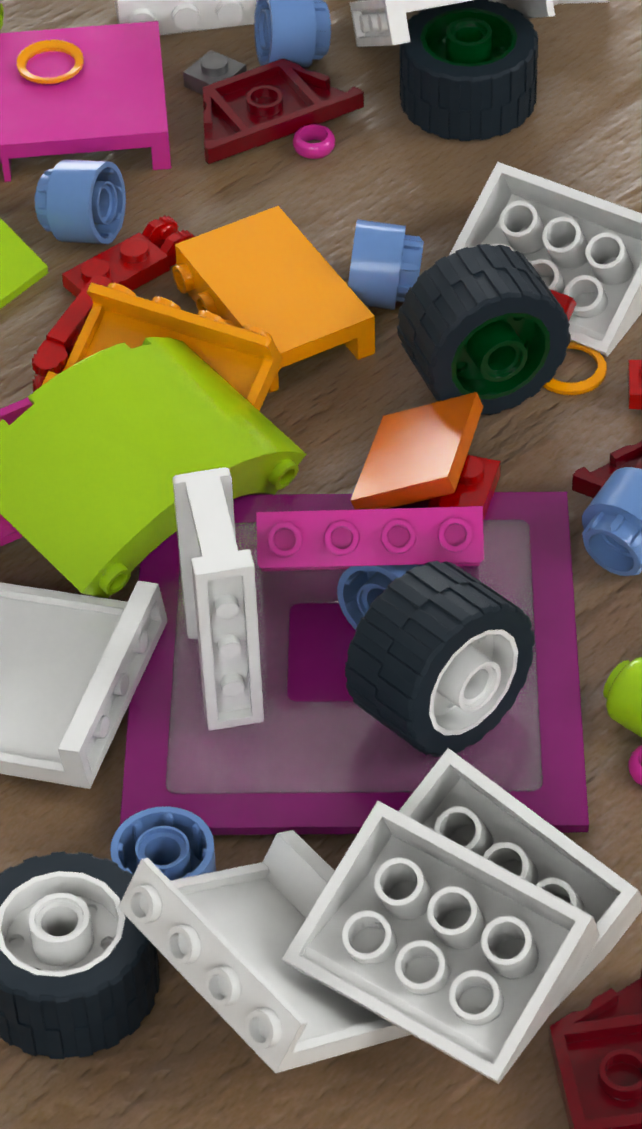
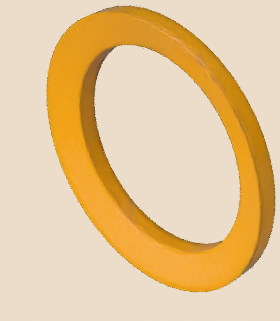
[17,40,84,84]
[543,342,607,395]

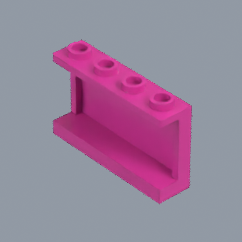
[256,506,484,572]

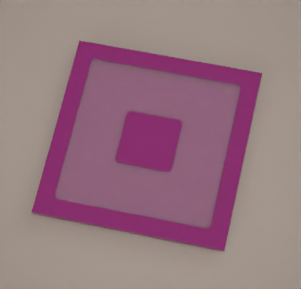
[120,491,589,835]

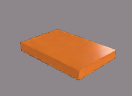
[350,392,483,509]

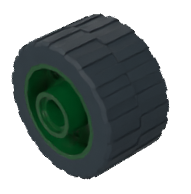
[399,0,538,141]
[397,244,571,415]

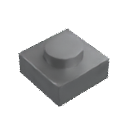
[183,50,247,95]

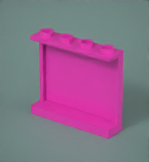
[0,21,171,182]

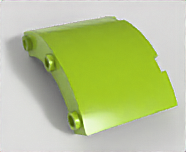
[0,337,307,598]

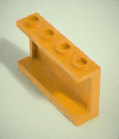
[172,206,375,393]
[41,283,283,411]

